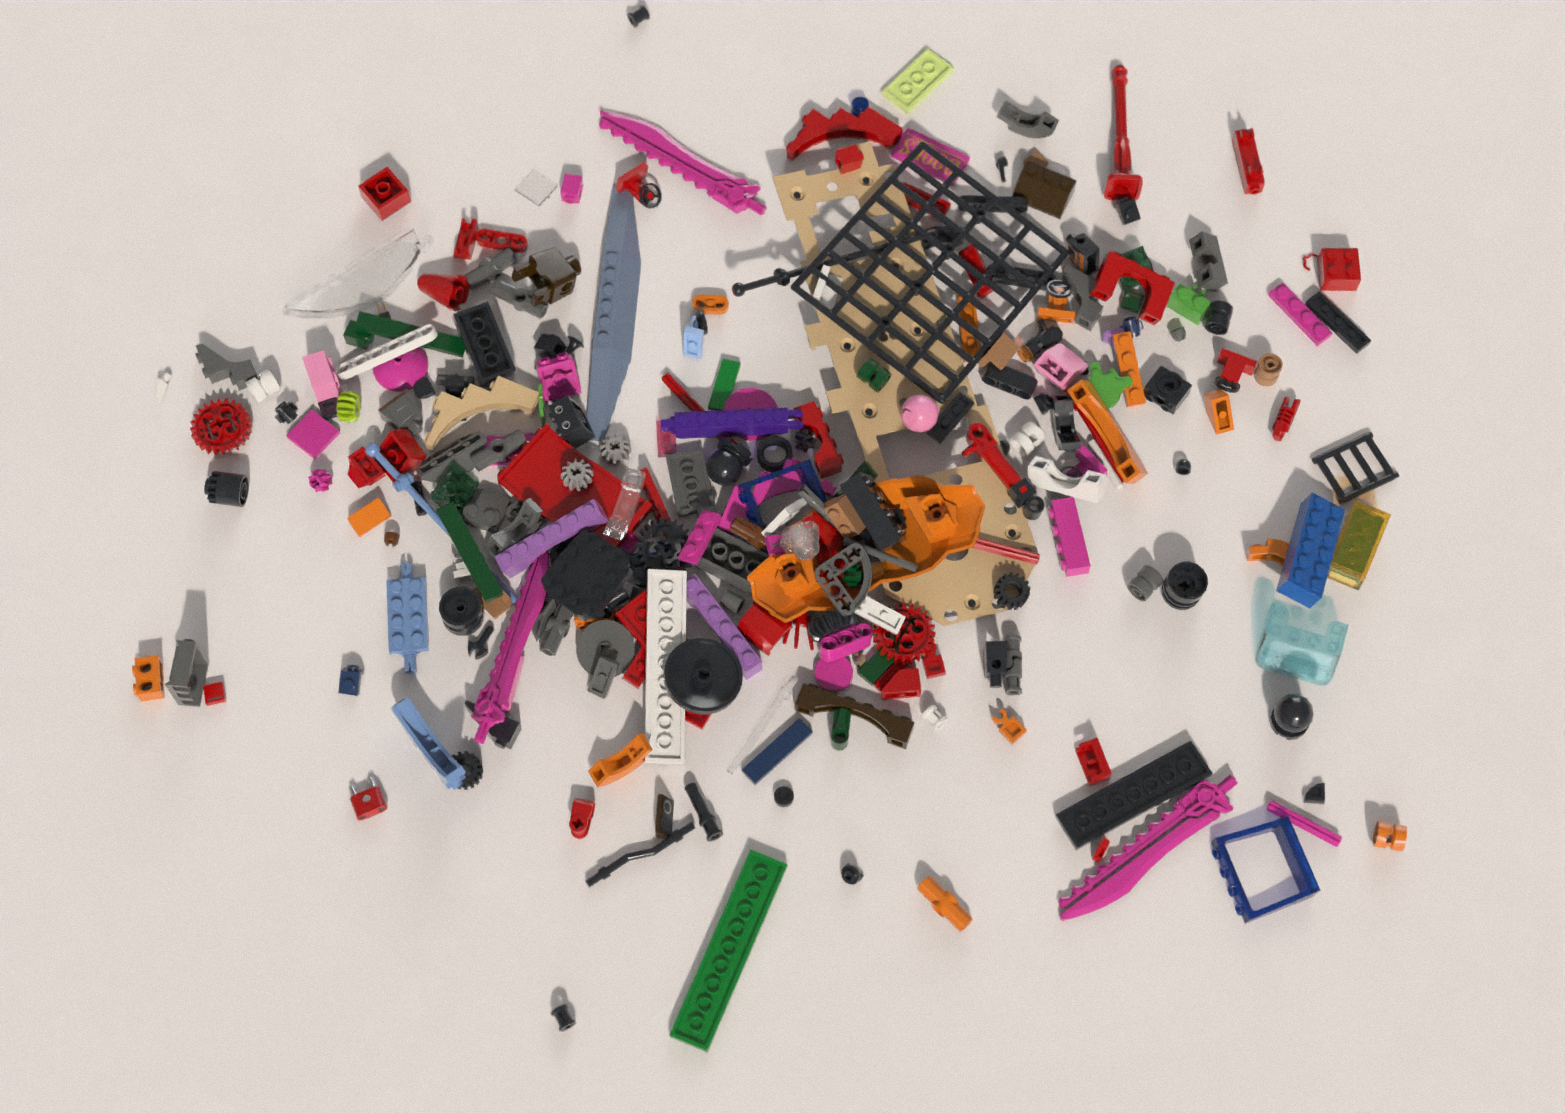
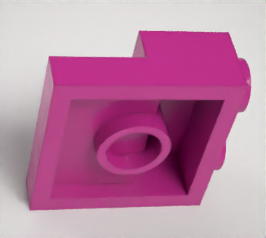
[535,352,582,402]

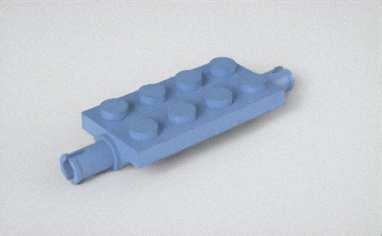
[386,562,429,674]

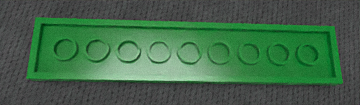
[669,849,788,1053]

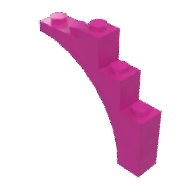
[717,458,837,537]

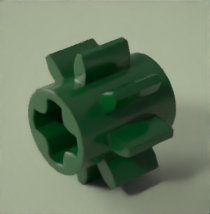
[843,564,863,589]

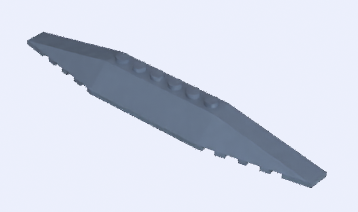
[587,183,641,441]

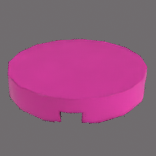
[814,657,853,692]

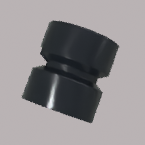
[1204,300,1234,335]

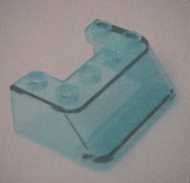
[1255,602,1349,685]

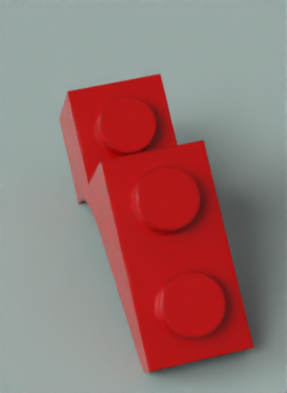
[801,511,850,584]

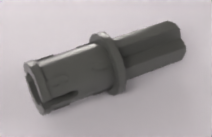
[436,373,474,387]

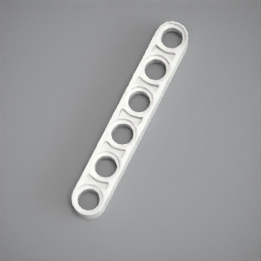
[335,324,438,380]

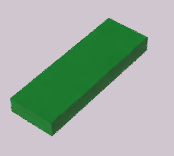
[708,358,741,411]

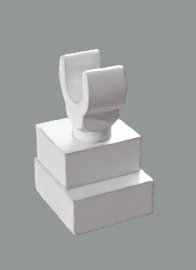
[451,553,474,586]

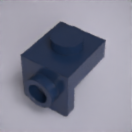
[338,665,364,696]

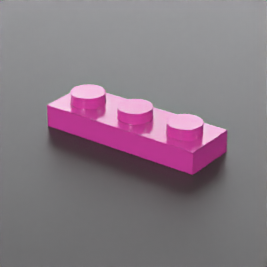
[678,509,722,565]

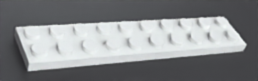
[644,569,687,764]

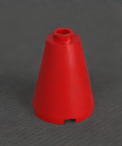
[417,273,470,311]

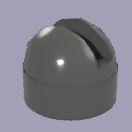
[1170,327,1186,342]

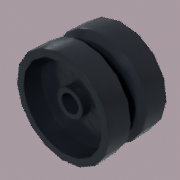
[439,587,484,636]

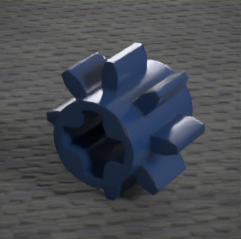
[1119,316,1144,338]

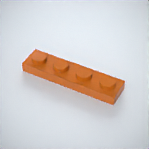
[1112,331,1146,407]

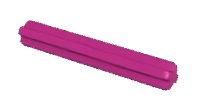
[1266,800,1342,847]

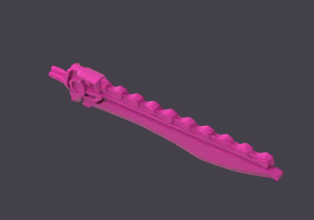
[599,110,767,216]
[471,551,550,744]
[1058,775,1238,921]

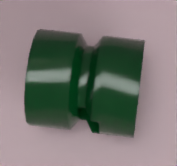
[856,358,892,393]

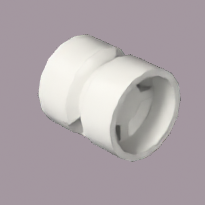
[245,369,281,403]
[1009,422,1045,457]

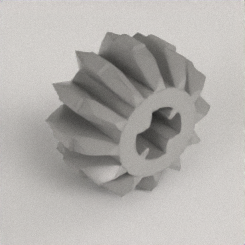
[599,433,632,466]
[561,459,594,492]

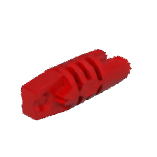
[1272,397,1301,442]

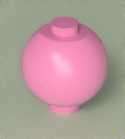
[901,395,939,432]

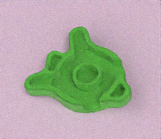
[1088,362,1133,409]

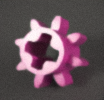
[308,468,333,492]

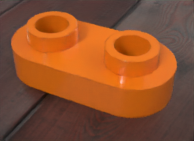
[692,294,729,315]

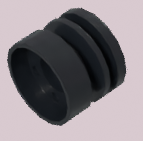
[1161,561,1208,610]

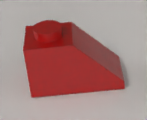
[881,666,921,700]

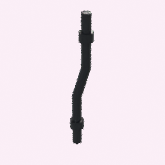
[585,822,695,888]

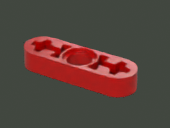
[476,229,528,253]

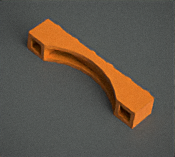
[1067,380,1149,484]

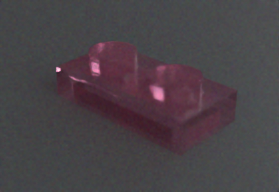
[656,420,677,458]

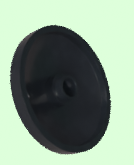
[663,638,743,714]

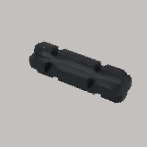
[411,480,427,516]

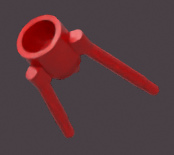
[783,612,814,650]

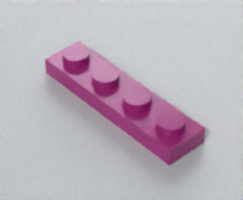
[1268,282,1332,346]

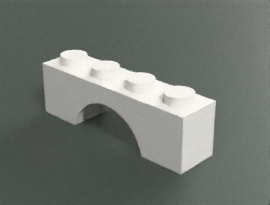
[1028,456,1106,503]

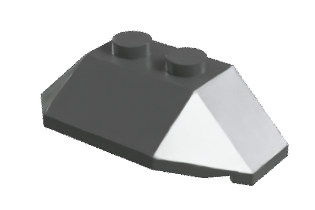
[415,430,487,484]

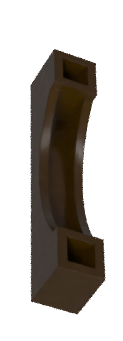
[795,683,915,749]

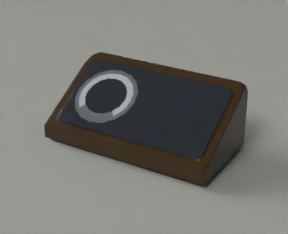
[655,794,674,839]

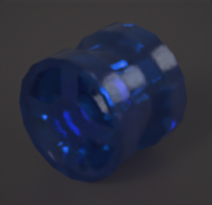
[851,97,869,117]

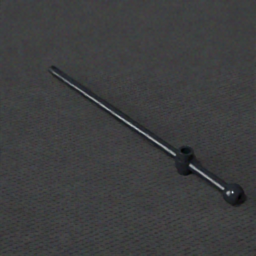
[732,229,938,297]

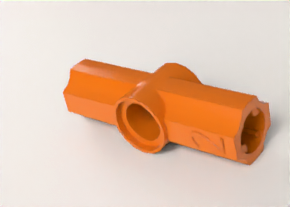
[917,876,973,932]

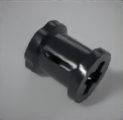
[627,5,650,28]
[551,1004,576,1032]

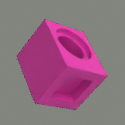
[560,174,584,204]

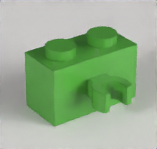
[1167,283,1211,325]

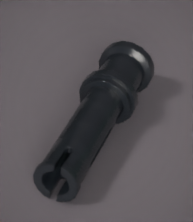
[684,782,723,842]

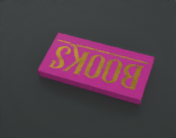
[891,127,970,186]

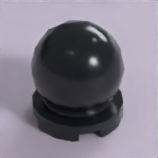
[706,437,753,486]
[1269,694,1314,740]

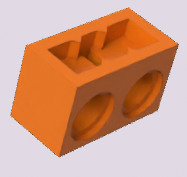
[132,655,165,701]

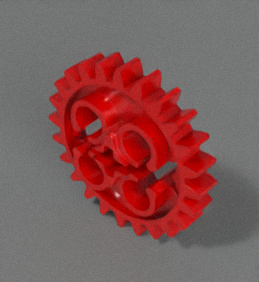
[190,398,253,456]
[872,603,936,665]

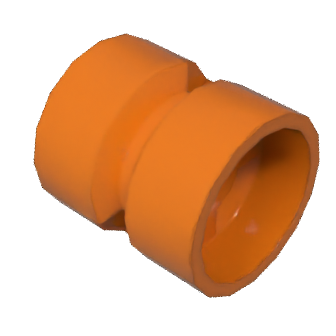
[1373,821,1407,852]

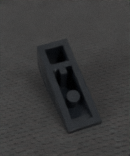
[465,700,521,749]

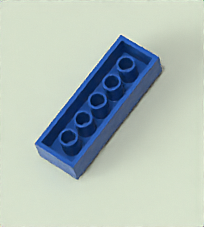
[1276,492,1345,609]

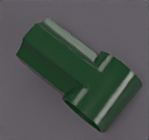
[831,708,852,751]

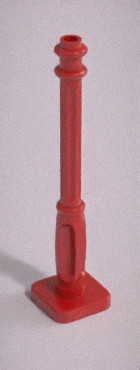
[1104,65,1143,201]

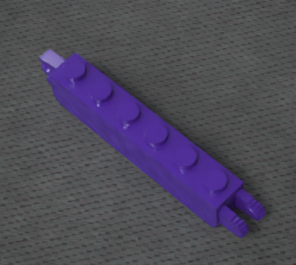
[660,407,804,439]

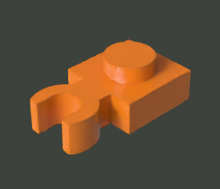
[992,709,1027,745]

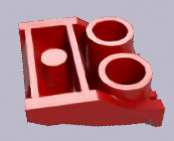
[737,603,793,656]

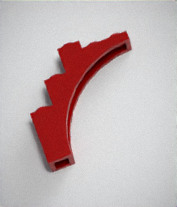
[786,106,903,161]

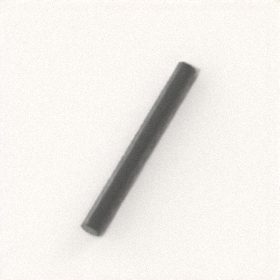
[843,537,918,572]

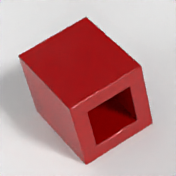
[834,144,864,174]

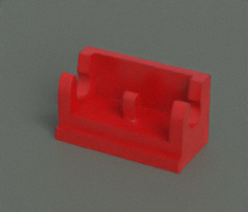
[453,218,479,260]
[1075,737,1112,786]

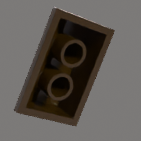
[1012,160,1077,219]

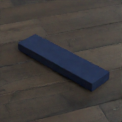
[742,718,813,785]

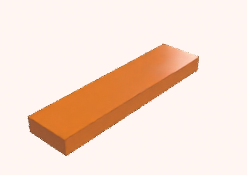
[956,295,981,362]

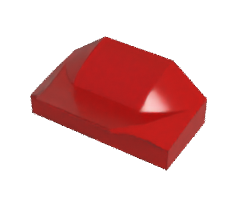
[347,446,386,489]

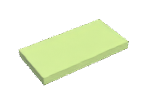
[881,48,954,114]

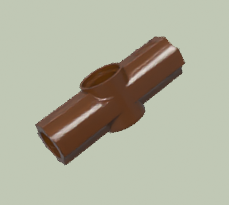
[729,515,768,552]

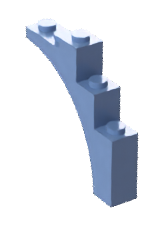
[390,697,466,790]

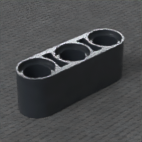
[981,361,1038,400]

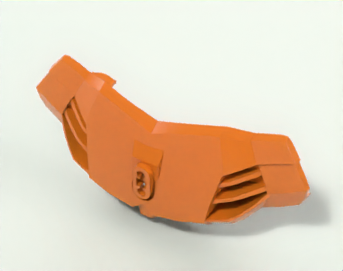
[747,475,985,623]

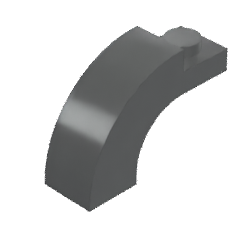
[996,101,1059,138]

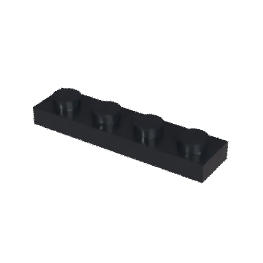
[1305,291,1371,354]

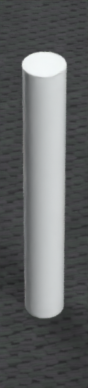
[1088,439,1123,489]

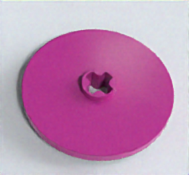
[724,388,778,441]

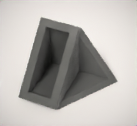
[532,598,557,642]

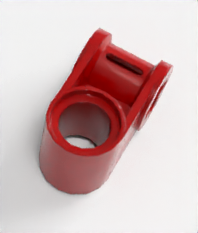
[569,798,595,839]

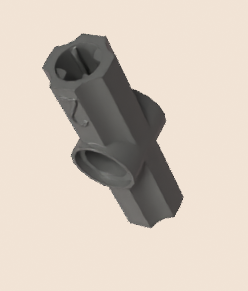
[464,248,517,290]
[493,281,548,319]
[470,429,527,472]
[539,603,574,656]

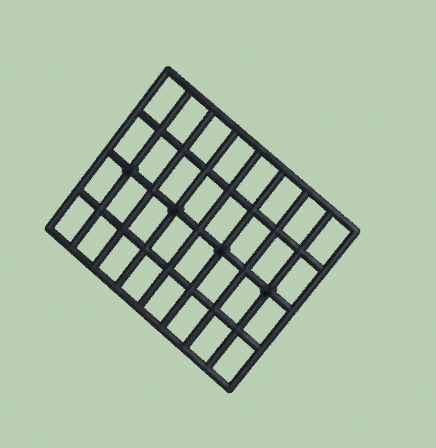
[791,141,1069,404]

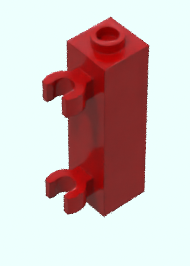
[1232,128,1265,195]

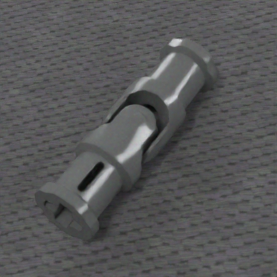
[1004,635,1022,696]

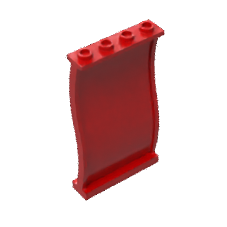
[497,423,653,548]

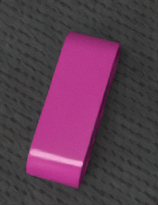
[819,623,872,662]

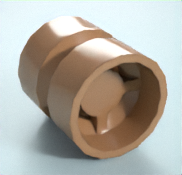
[1254,353,1283,387]

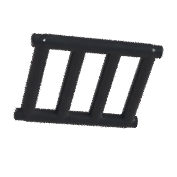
[1311,432,1399,504]

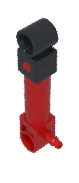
[961,423,1045,520]

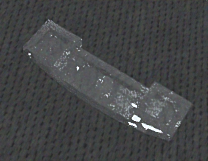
[603,468,645,540]

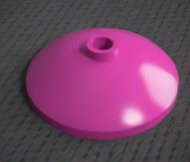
[373,347,428,392]

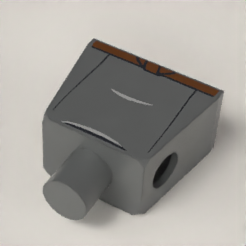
[378,389,423,435]

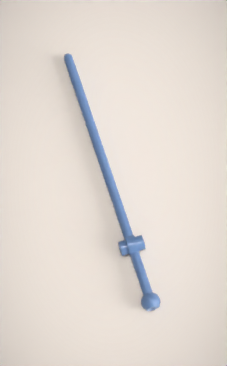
[365,443,518,605]

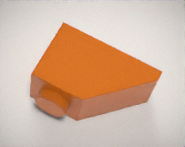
[1203,389,1234,434]

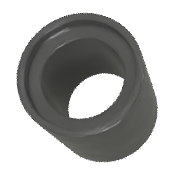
[720,589,745,613]

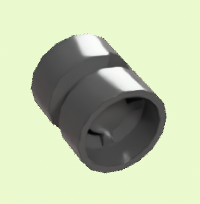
[1127,565,1163,602]

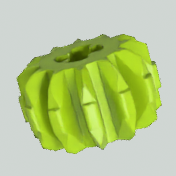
[336,391,362,423]

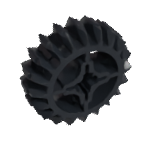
[807,605,859,642]

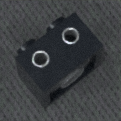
[548,395,595,448]

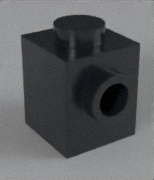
[533,333,567,359]

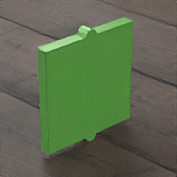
[538,384,546,428]

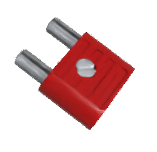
[348,777,387,821]

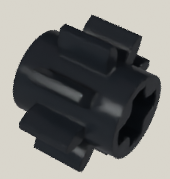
[274,401,298,424]
[792,428,817,453]

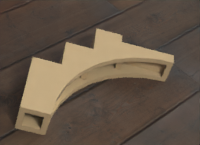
[424,376,539,451]

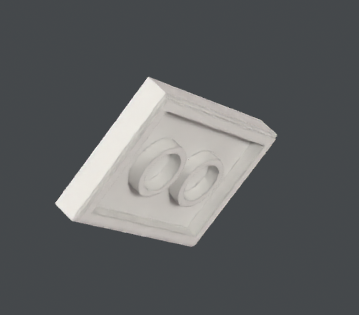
[762,498,809,537]

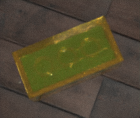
[1327,500,1391,590]

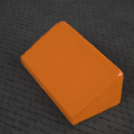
[347,498,391,537]

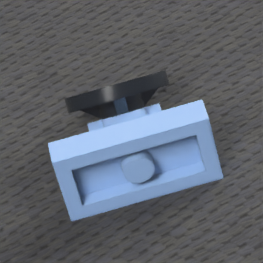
[683,309,708,359]

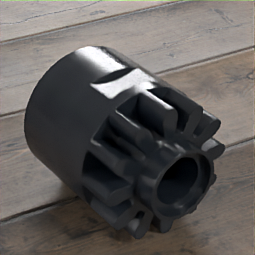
[204,471,249,507]

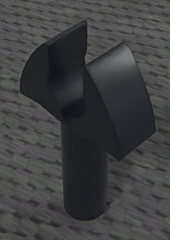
[468,625,494,660]

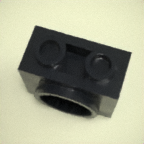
[1144,365,1192,415]

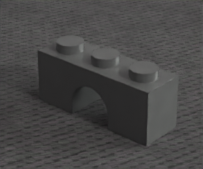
[1189,231,1228,291]

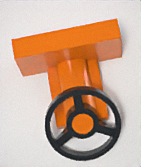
[1037,280,1075,324]

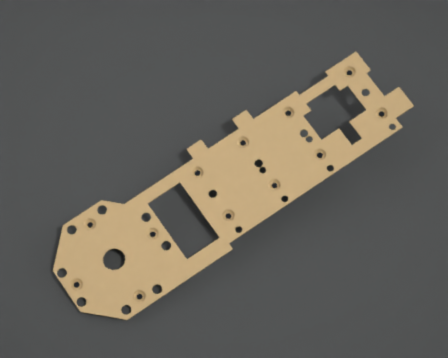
[772,142,1039,626]

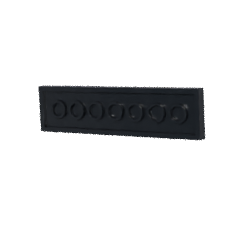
[1055,741,1213,850]

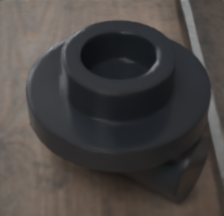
[1034,393,1052,415]
[841,863,864,885]

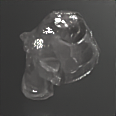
[780,521,820,561]

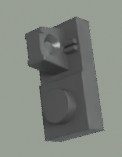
[587,655,619,699]

